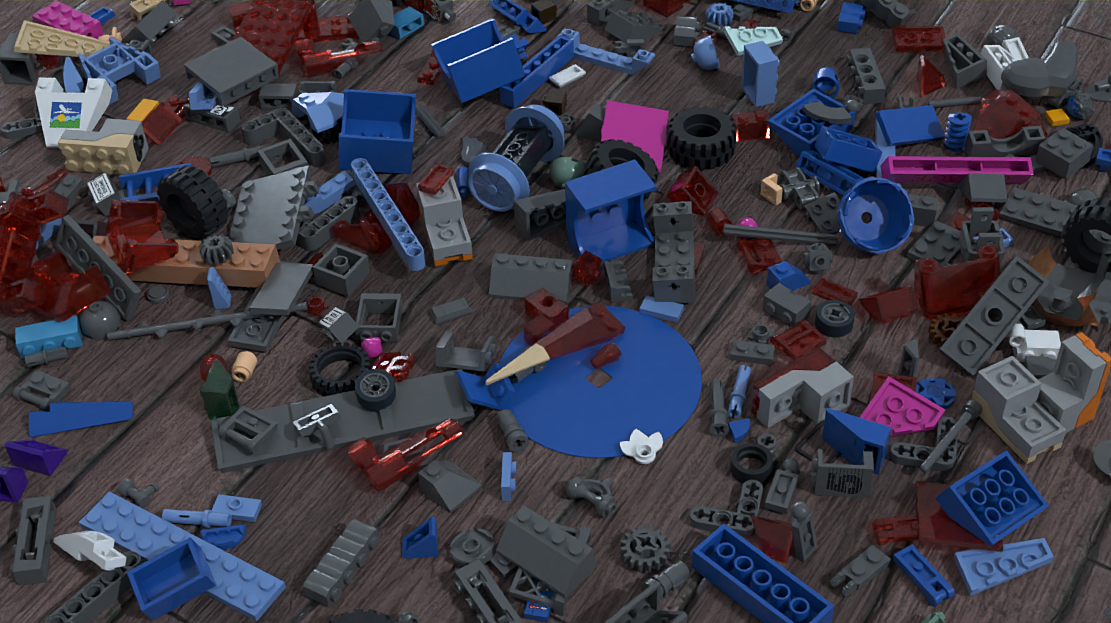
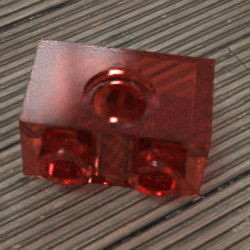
[524,288,569,332]

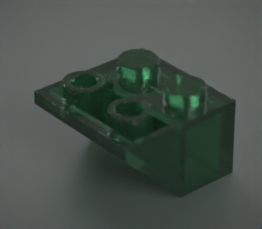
[200,360,240,420]

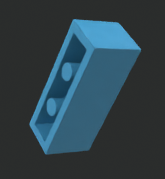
[15,315,83,358]

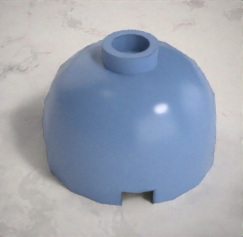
[691,36,720,71]

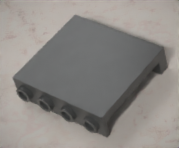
[184,37,279,107]

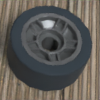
[815,300,855,338]
[355,369,396,411]

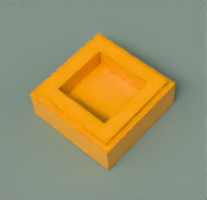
[1045,109,1070,127]

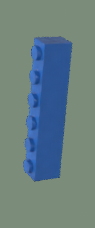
[499,35,574,108]

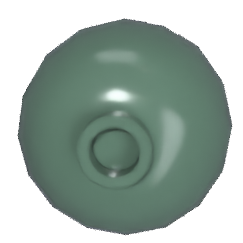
[550,157,586,190]

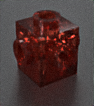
[572,250,603,286]

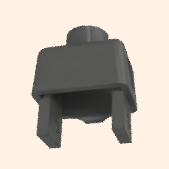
[959,207,1005,274]

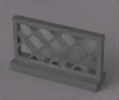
[509,522,592,616]

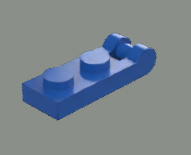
[893,544,955,607]

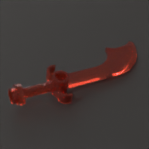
[0,169,69,209]

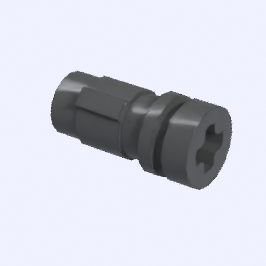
[497,409,529,452]
[641,561,690,600]

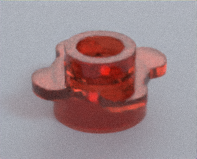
[305,296,328,316]

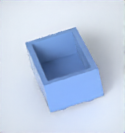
[741,41,779,107]

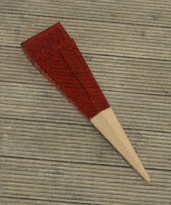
[485,301,625,385]

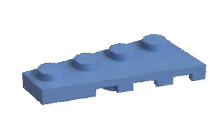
[954,538,1054,596]

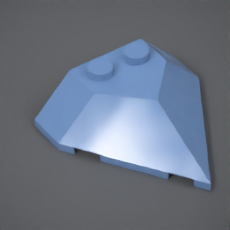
[291,92,344,133]

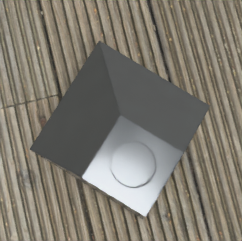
[418,460,483,513]

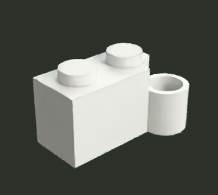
[1008,324,1061,362]

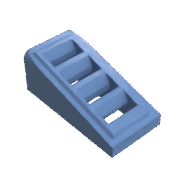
[207,267,231,309]

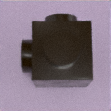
[531,0,557,24]
[543,89,567,116]

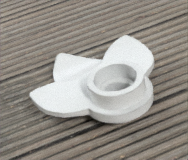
[620,429,663,464]

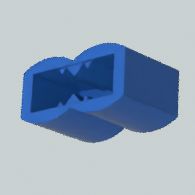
[837,2,866,33]

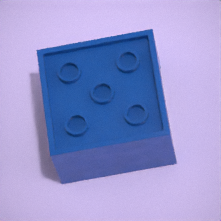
[431,19,525,103]
[339,89,416,174]
[565,160,657,268]

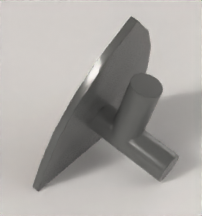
[1085,73,1111,102]

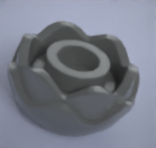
[557,113,577,133]

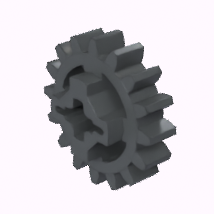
[621,525,671,573]

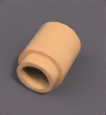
[231,351,257,382]

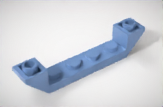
[557,29,655,75]

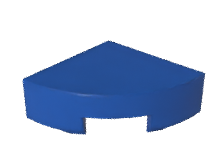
[728,418,750,443]

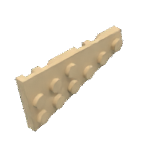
[14,20,110,57]

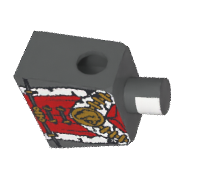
[423,0,456,23]

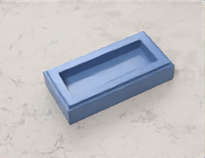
[639,296,684,323]

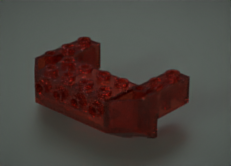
[0,189,69,316]

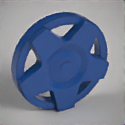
[915,378,956,409]

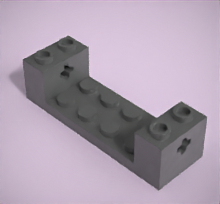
[653,201,695,303]

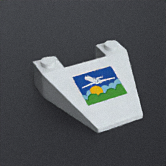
[35,78,113,148]

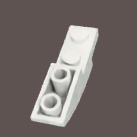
[54,531,126,570]

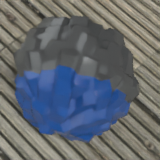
[1066,92,1095,120]

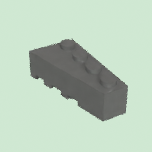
[514,189,566,241]

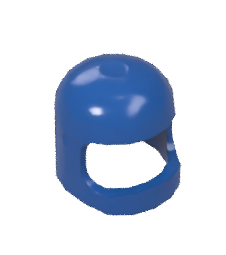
[812,67,839,98]

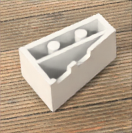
[981,45,1014,93]

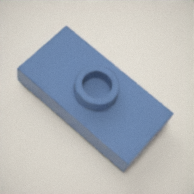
[212,494,262,522]

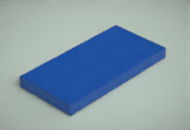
[875,105,945,146]

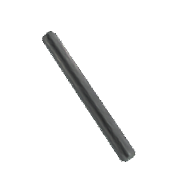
[723,224,837,245]

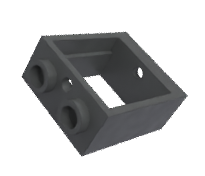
[257,139,308,176]
[356,293,403,342]

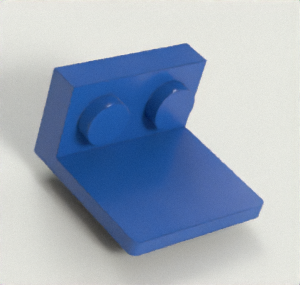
[456,363,516,410]

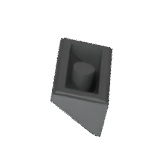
[899,340,919,386]

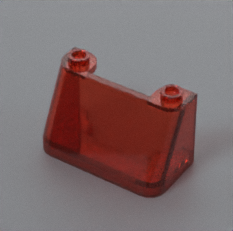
[331,183,420,253]
[106,200,179,273]
[914,243,1001,320]

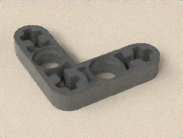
[0,98,43,139]
[890,417,958,471]
[690,480,763,538]

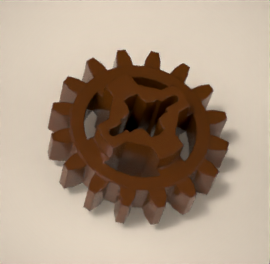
[928,313,964,348]

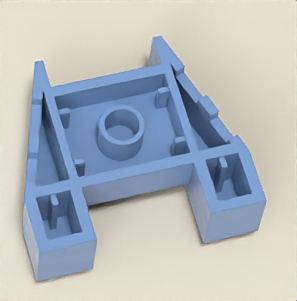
[78,37,161,105]

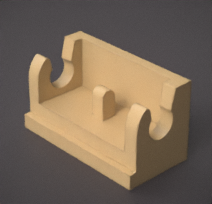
[129,0,166,23]

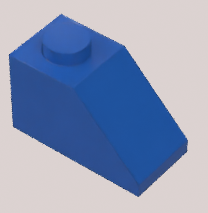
[767,261,811,291]

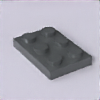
[907,221,961,273]

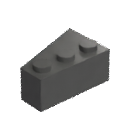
[943,33,987,89]

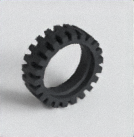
[309,342,371,397]

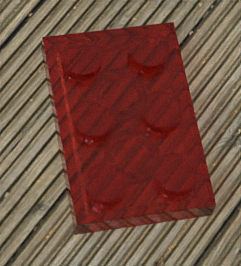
[892,26,946,52]

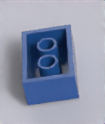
[814,126,883,173]

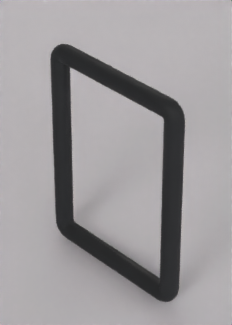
[795,420,841,464]

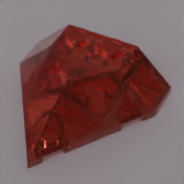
[975,90,1047,139]

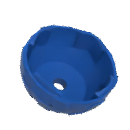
[837,177,915,254]

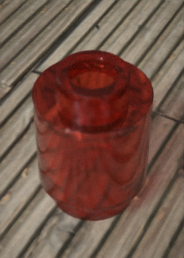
[707,208,732,235]

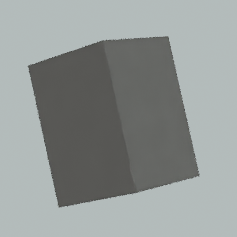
[957,173,1007,202]

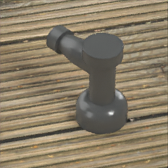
[117,478,160,508]

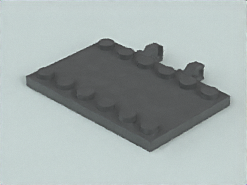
[229,166,319,250]

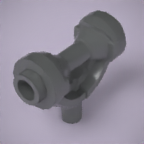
[566,477,617,518]

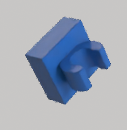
[1095,148,1111,172]

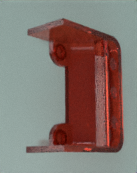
[24,251,110,322]

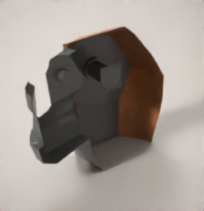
[1028,245,1111,327]

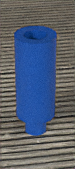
[457,167,470,198]

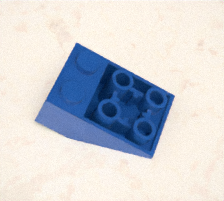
[822,408,892,475]

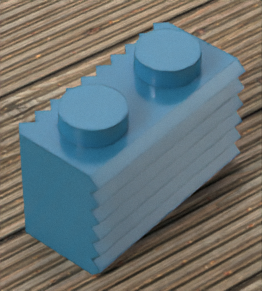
[389,6,424,40]

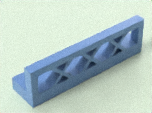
[189,81,218,110]

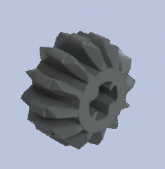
[199,234,234,266]

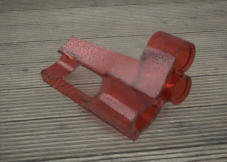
[295,38,382,77]
[348,419,465,492]

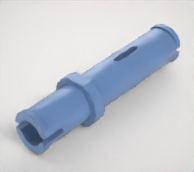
[727,365,751,418]
[162,509,232,528]

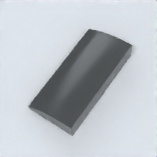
[604,581,661,623]

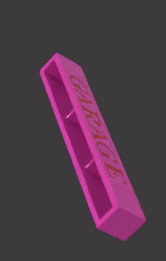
[880,156,1034,184]

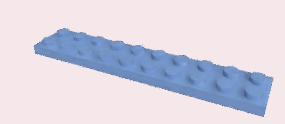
[79,492,286,622]

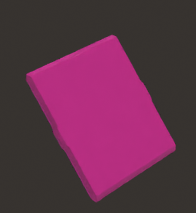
[601,100,669,173]

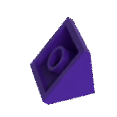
[5,440,68,476]

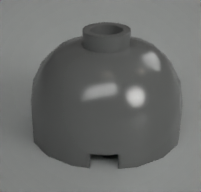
[79,301,122,340]

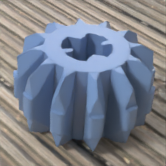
[705,2,733,27]

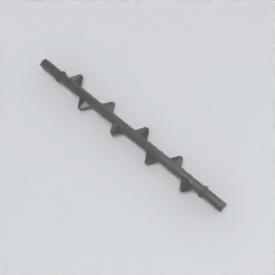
[107,302,308,340]

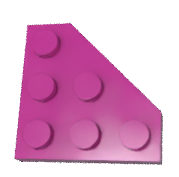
[860,377,945,437]

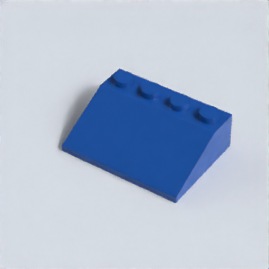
[768,89,856,156]
[935,450,1049,546]

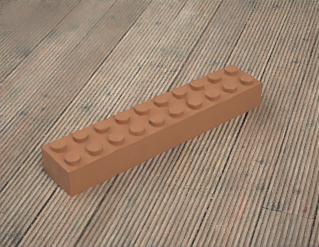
[92,236,280,288]

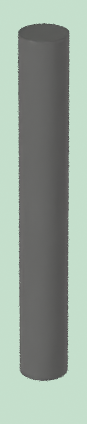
[928,96,981,108]

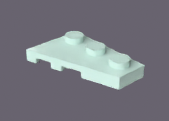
[723,27,783,56]

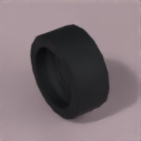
[730,443,773,484]

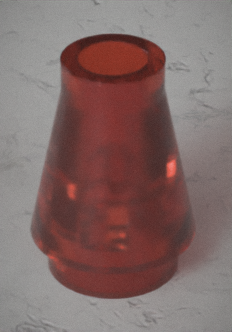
[590,342,622,370]

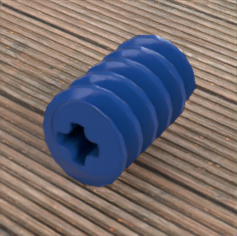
[944,112,972,153]

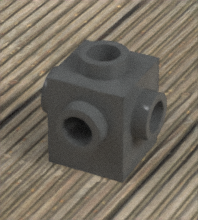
[803,243,833,273]

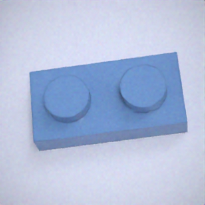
[501,452,517,501]

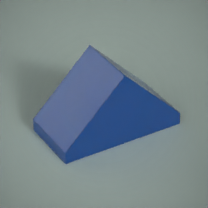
[402,517,438,559]

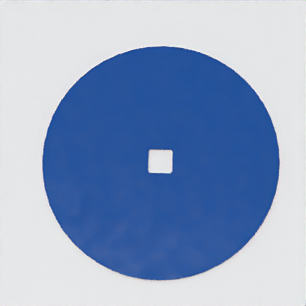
[499,306,702,458]

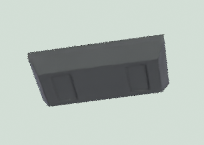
[429,298,473,325]

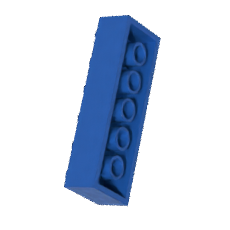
[692,524,834,623]

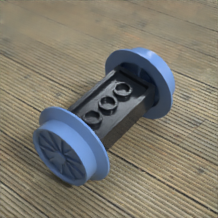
[468,105,565,212]

